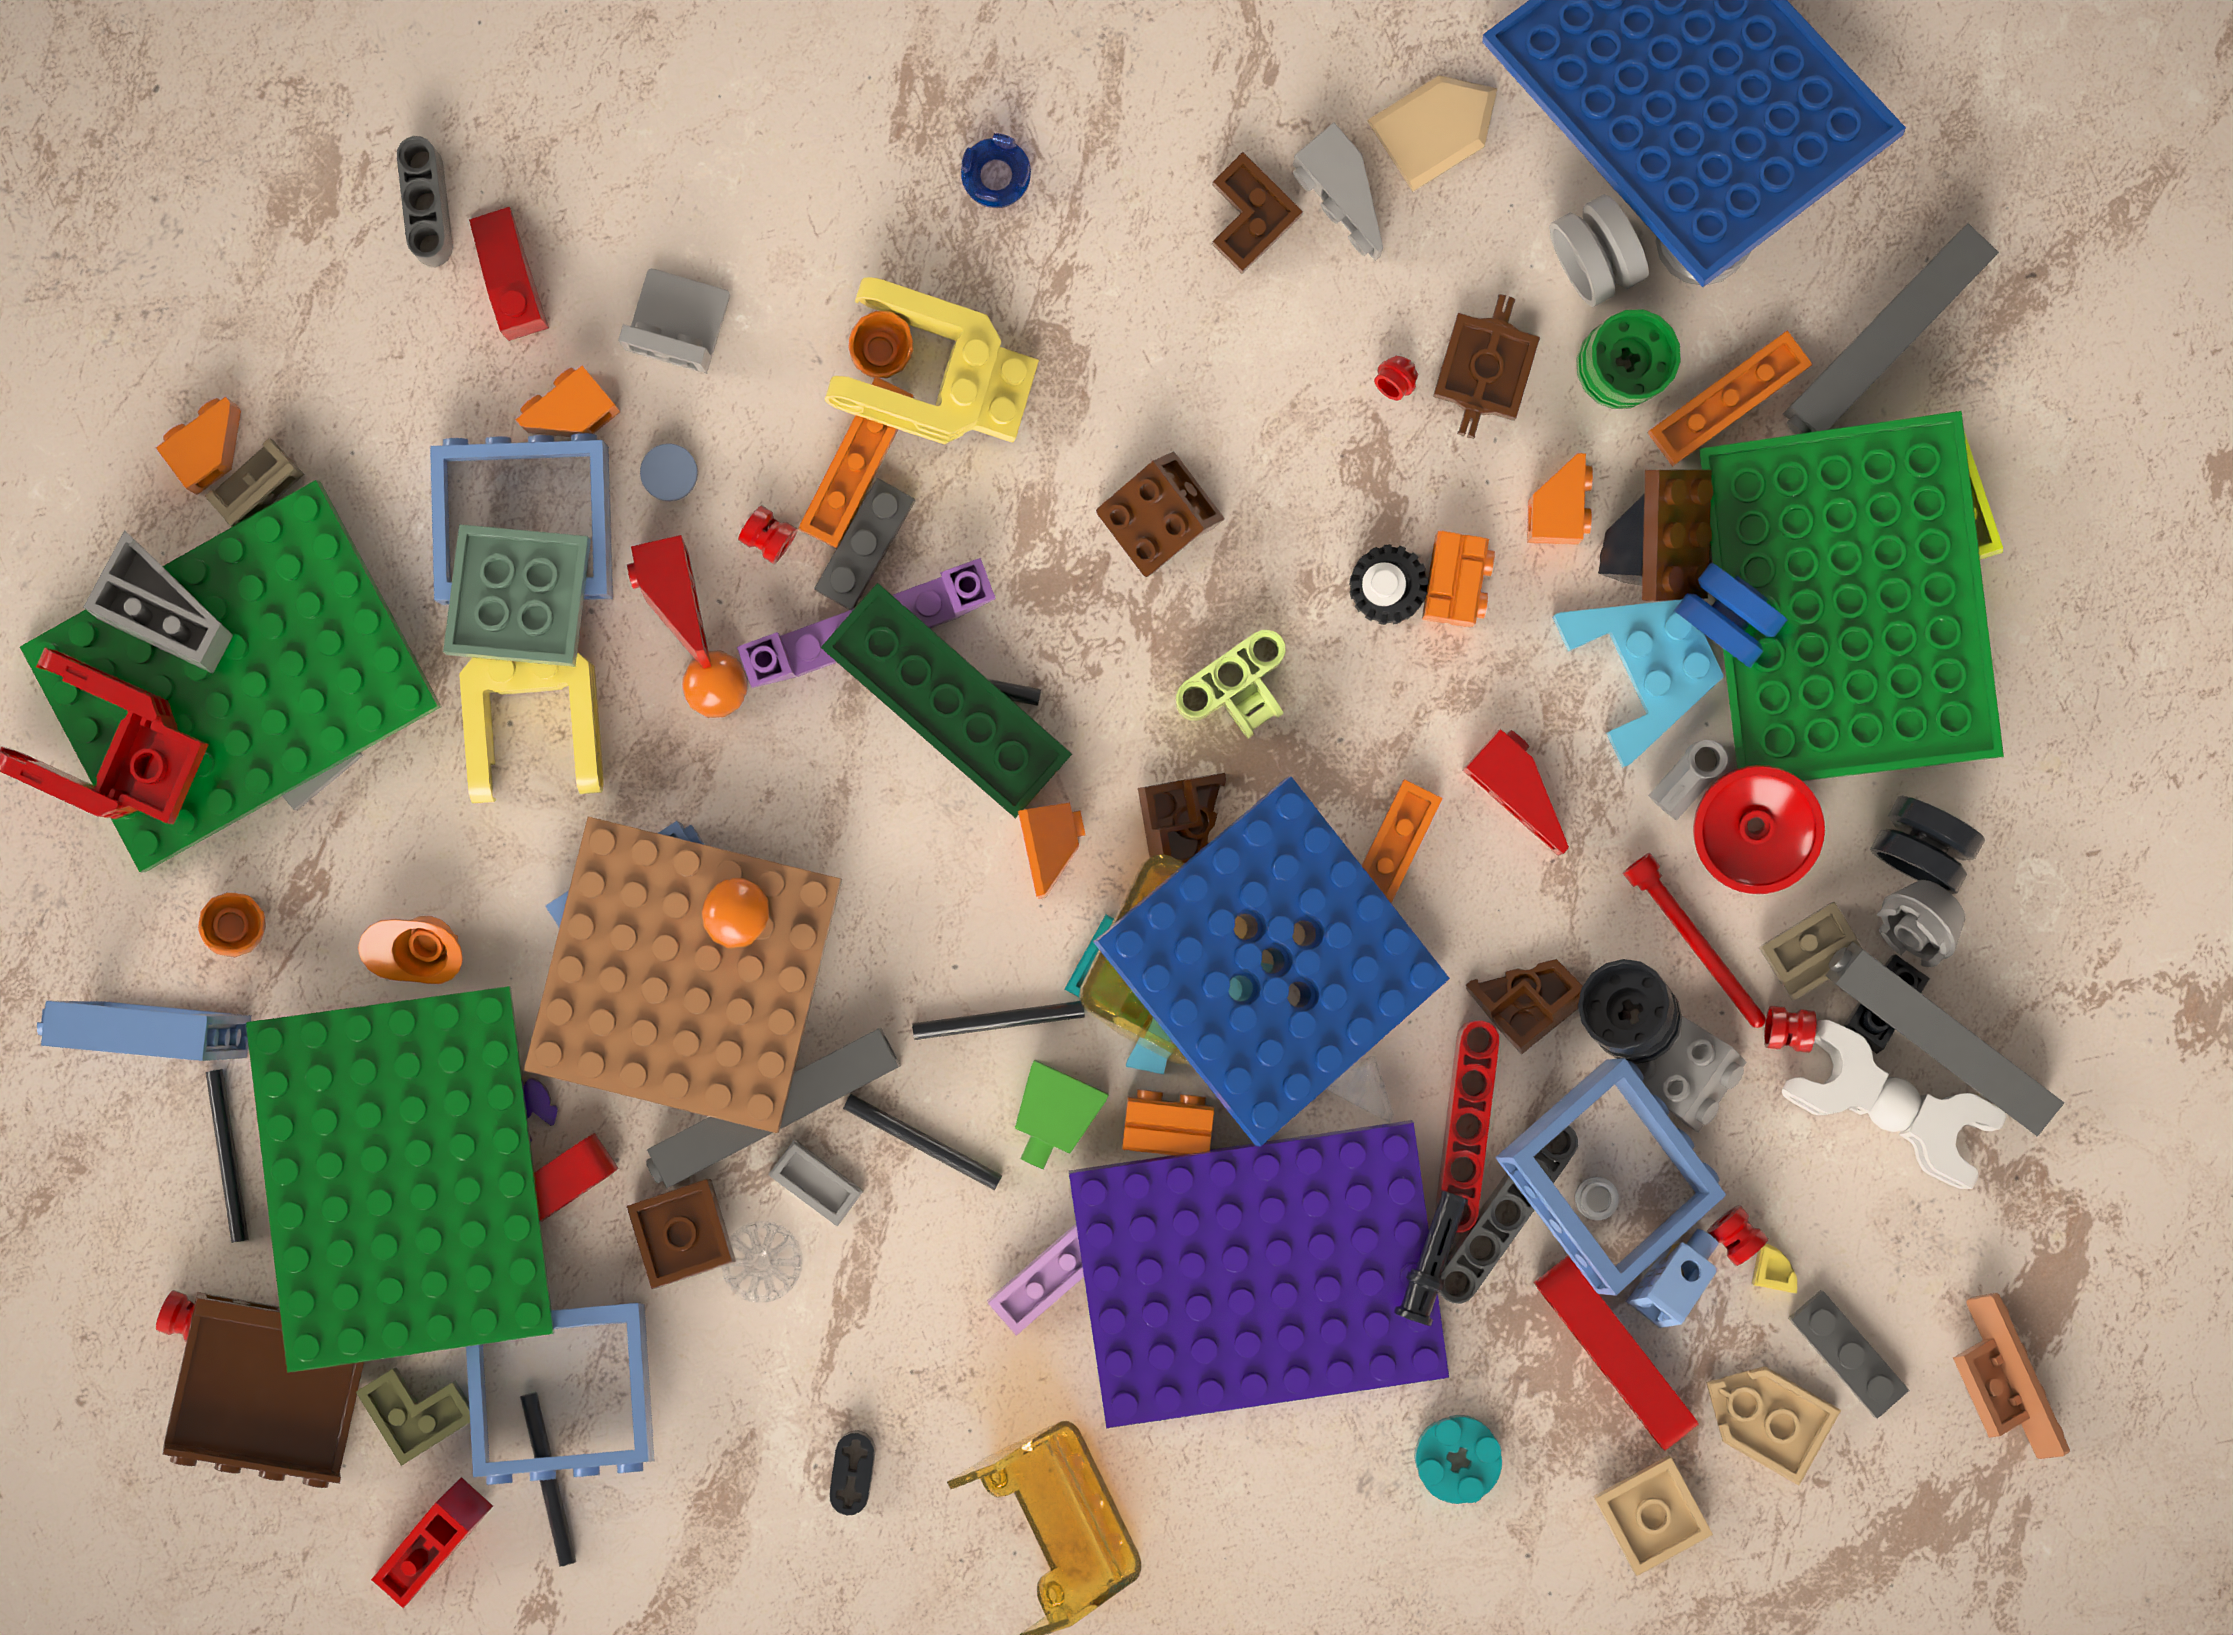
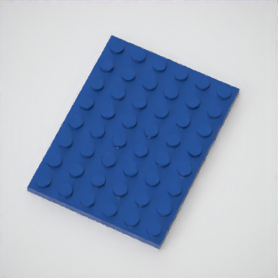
[1482,0,1906,287]

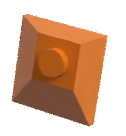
[1018,802,1086,899]

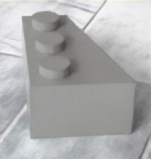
[83,530,233,673]

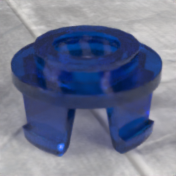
[961,133,1031,208]

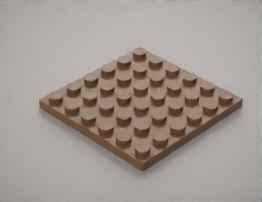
[524,816,842,1133]

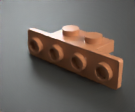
[1953,1293,2070,1459]

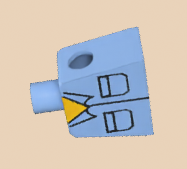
[1626,1229,1719,1328]

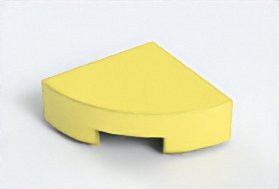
[1752,1244,1797,1294]

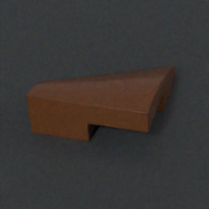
[1138,773,1226,872]
[1466,959,1583,1055]

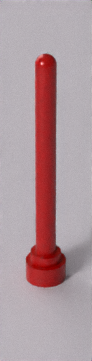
[1622,853,1766,1028]

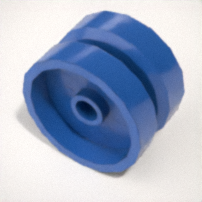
[1674,562,1788,668]

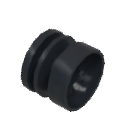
[1578,959,1682,1064]

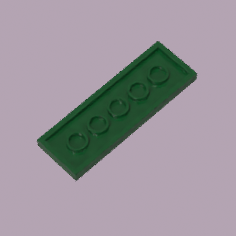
[820,583,1072,819]

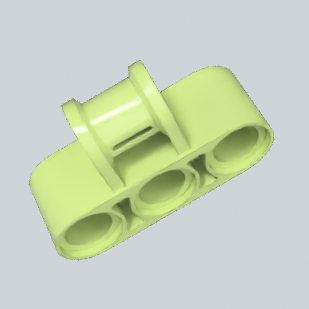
[1176,630,1285,739]

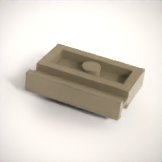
[1759,902,1865,1000]

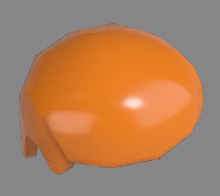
[848,311,913,378]
[682,650,748,718]
[702,878,769,948]
[198,892,266,958]

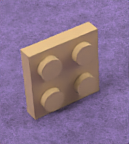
[1593,1455,1713,1576]

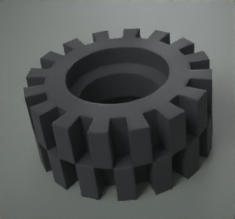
[1349,544,1429,625]

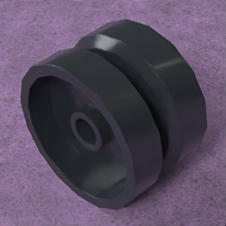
[1870,795,1985,894]

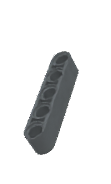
[1438,1125,1578,1304]

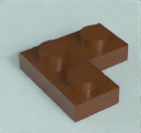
[1212,152,1303,274]

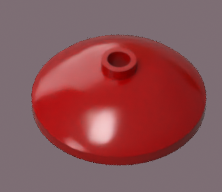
[1693,765,1825,894]

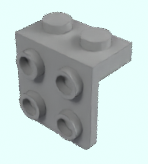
[1635,1016,1747,1132]

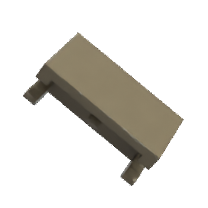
[205,438,305,527]

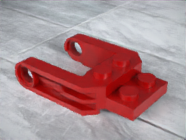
[0,647,209,824]

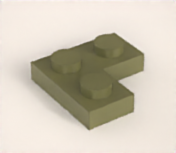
[356,1367,470,1466]

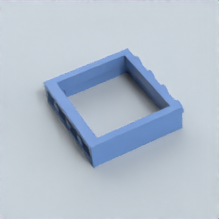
[430,433,613,605]
[37,1001,252,1061]
[1495,1058,1726,1295]
[466,1303,655,1485]

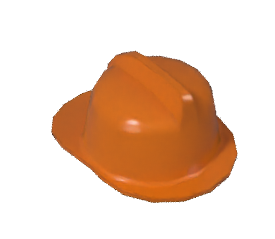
[358,916,463,984]

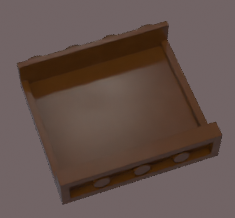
[162,1292,364,1488]

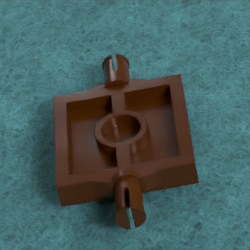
[1433,294,1540,439]

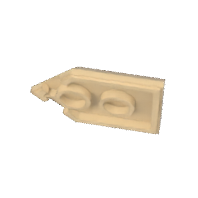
[1367,75,1498,192]
[1706,1366,1841,1486]

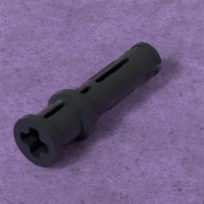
[1394,1190,1468,1326]

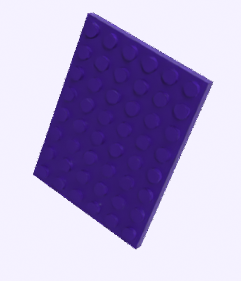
[1069,1120,1449,1429]

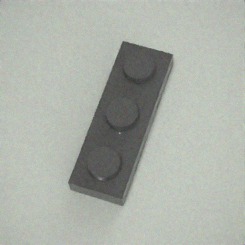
[814,478,915,610]
[1788,1290,1910,1419]

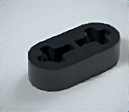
[829,1430,876,1516]

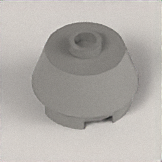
[1877,880,1965,967]

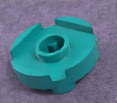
[1414,1415,1502,1504]

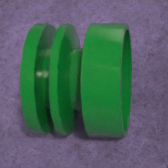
[1576,309,1681,409]

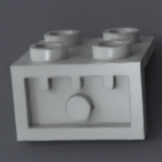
[618,268,730,374]

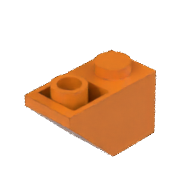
[515,366,620,437]
[156,397,241,495]
[1527,453,1593,545]

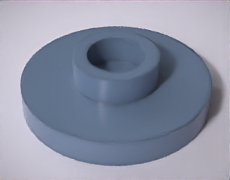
[640,444,698,502]

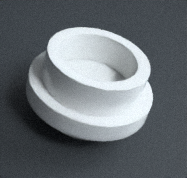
[1362,562,1406,606]
[1575,1177,1619,1220]

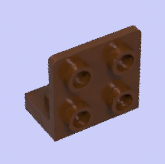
[1096,451,1225,577]

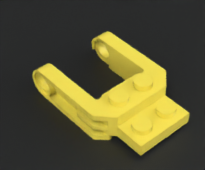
[825,277,1039,444]
[459,652,604,804]

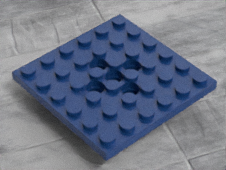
[1093,776,1450,1146]

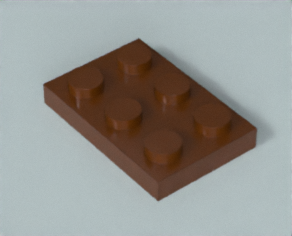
[1642,469,1713,601]

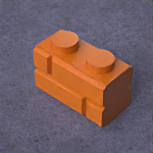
[1422,531,1495,627]
[1122,1089,1214,1156]

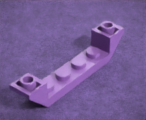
[737,558,996,688]

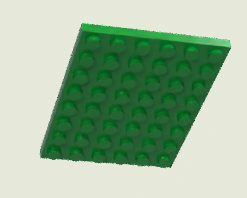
[1699,411,2004,781]
[20,480,442,872]
[246,986,555,1373]

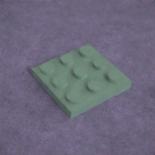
[443,524,591,667]

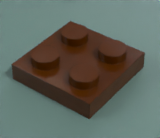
[626,1179,736,1289]

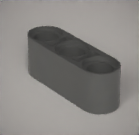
[397,136,453,267]

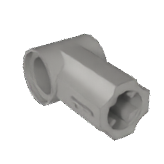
[1648,740,1728,820]

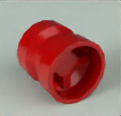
[738,505,798,565]
[1764,1006,1816,1053]
[1707,1205,1769,1266]
[156,1290,194,1342]

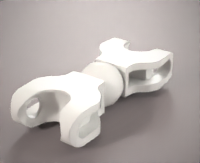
[1782,1020,2006,1189]

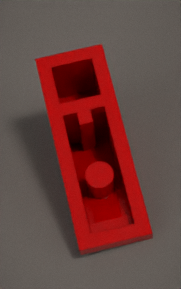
[469,207,549,341]
[627,535,712,669]
[1462,729,1569,856]
[371,1477,493,1608]

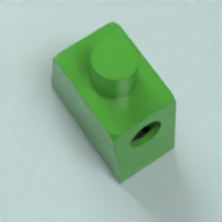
[1015,1060,1109,1170]

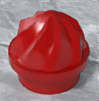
[1374,355,1419,401]

